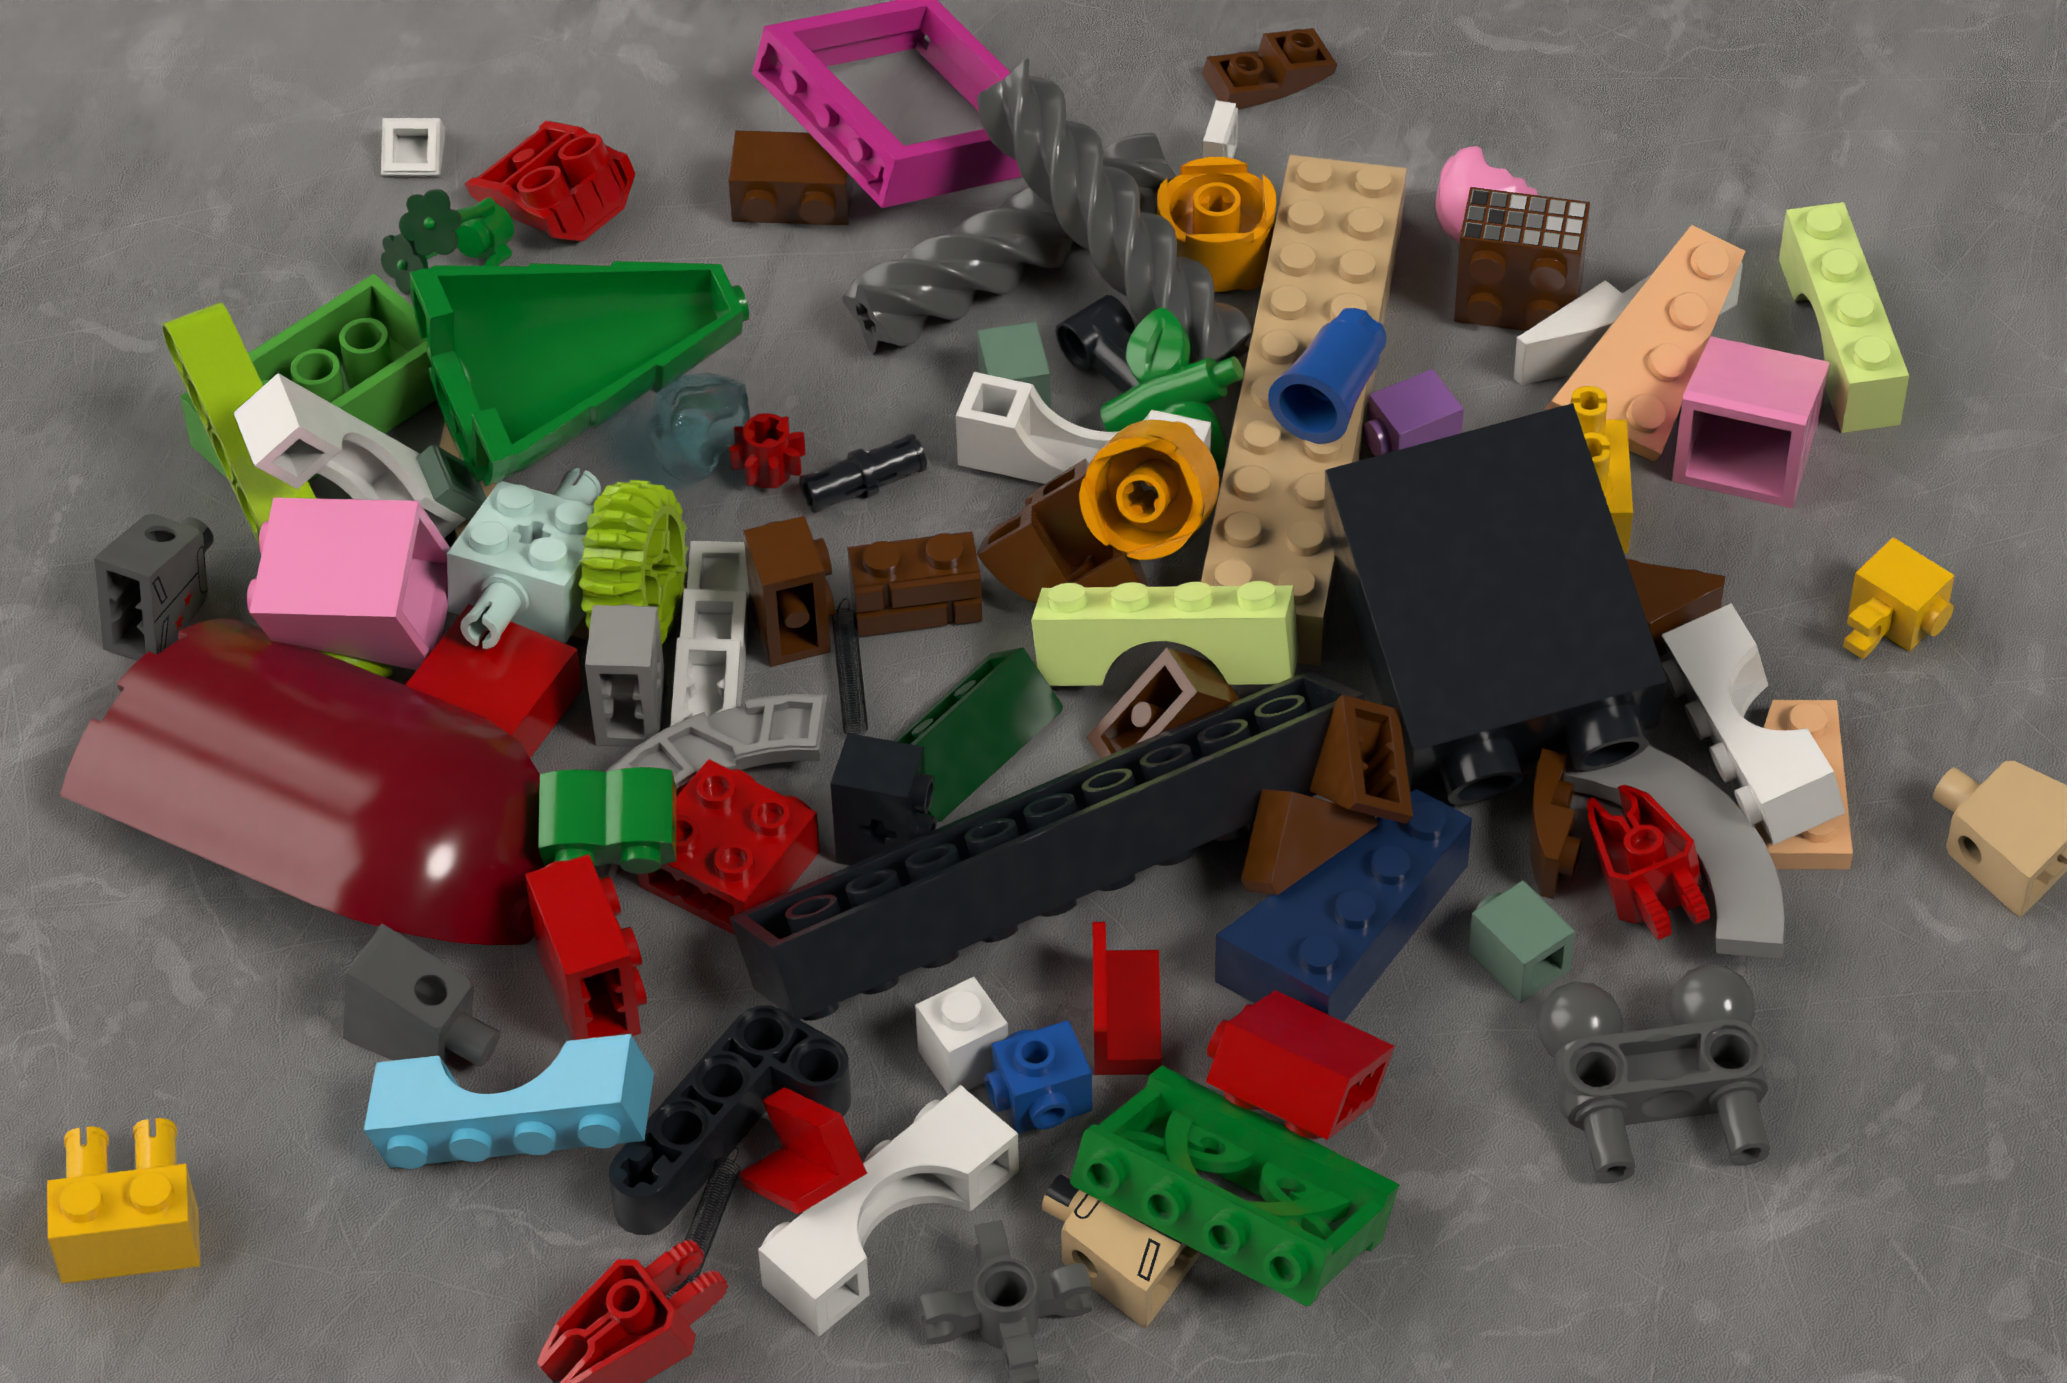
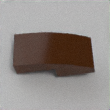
[1202,28,1337,109]
[1529,748,1583,900]

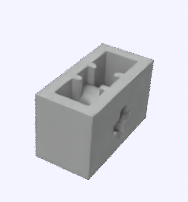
[585,604,667,747]

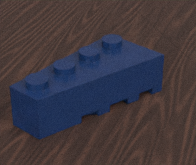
[1215,789,1472,1022]

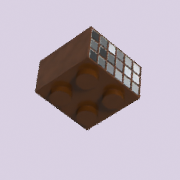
[1454,187,1590,331]

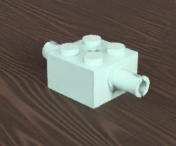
[447,468,601,649]

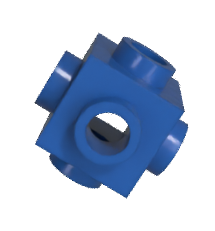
[984,1020,1093,1134]

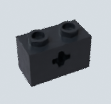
[830,733,937,866]

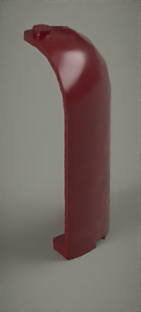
[59,618,545,945]

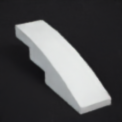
[1513,262,1743,385]
[670,541,750,726]

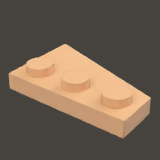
[1737,700,1853,869]

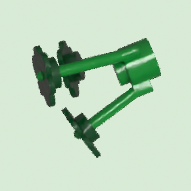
[381,189,514,293]

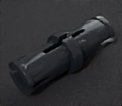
[799,433,927,513]

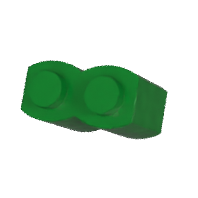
[539,767,676,874]

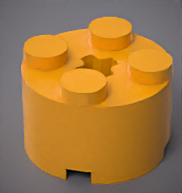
[1157,157,1276,292]
[1079,420,1219,560]

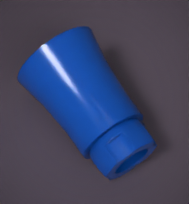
[1268,308,1386,444]

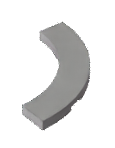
[595,694,829,880]
[1557,746,1785,959]

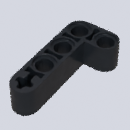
[609,1005,851,1235]

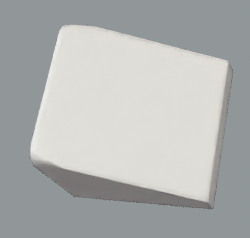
[381,118,445,177]

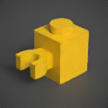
[1843,537,1955,659]

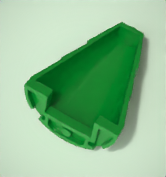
[409,261,749,487]

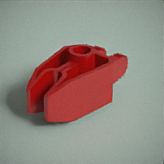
[1587,784,1710,940]
[537,1239,728,1383]

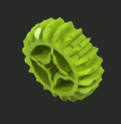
[578,480,689,644]

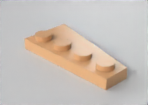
[1545,225,1745,462]

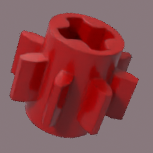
[729,413,806,488]

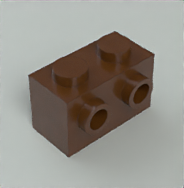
[743,516,835,667]

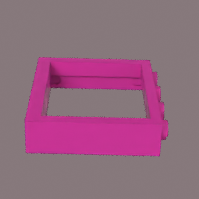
[752,0,1022,208]

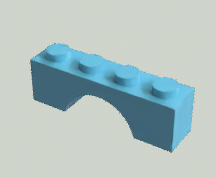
[364,1034,654,1169]

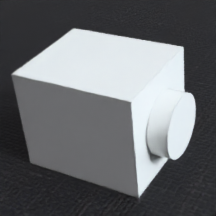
[915,977,1008,1095]

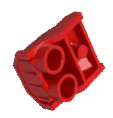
[465,120,636,241]

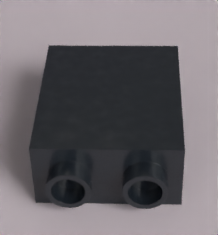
[1324,403,1667,805]

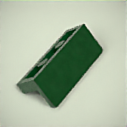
[893,647,1063,822]

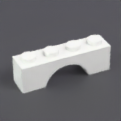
[956,372,1211,496]
[234,373,466,538]
[1661,603,1846,845]
[758,1085,1019,1337]

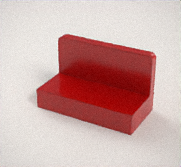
[1092,921,1162,1075]
[739,1087,868,1214]

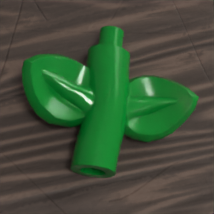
[1100,307,1244,470]

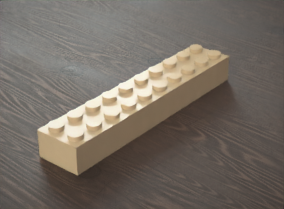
[1201,155,1407,666]

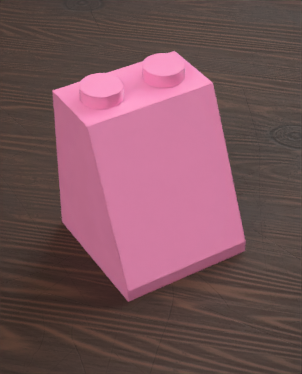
[1672,336,1830,508]
[247,498,450,670]

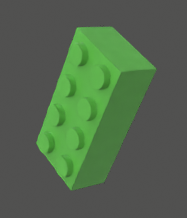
[180,273,437,483]

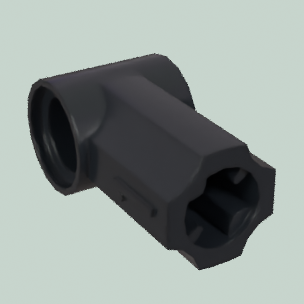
[1055,295,1139,393]

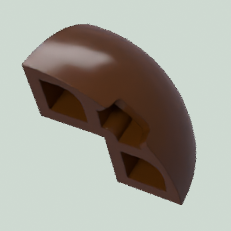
[977,458,1148,604]

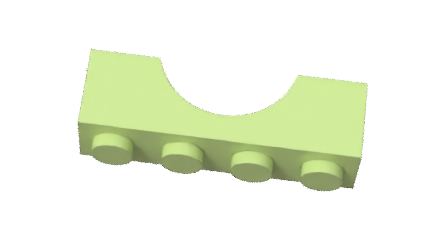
[1779,202,1909,433]
[1031,581,1300,686]

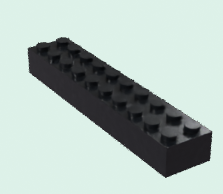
[729,670,1366,1021]

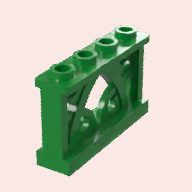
[1070,1066,1400,1306]

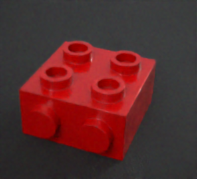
[405,604,583,758]
[638,759,820,935]
[525,854,647,1040]
[1206,990,1395,1140]

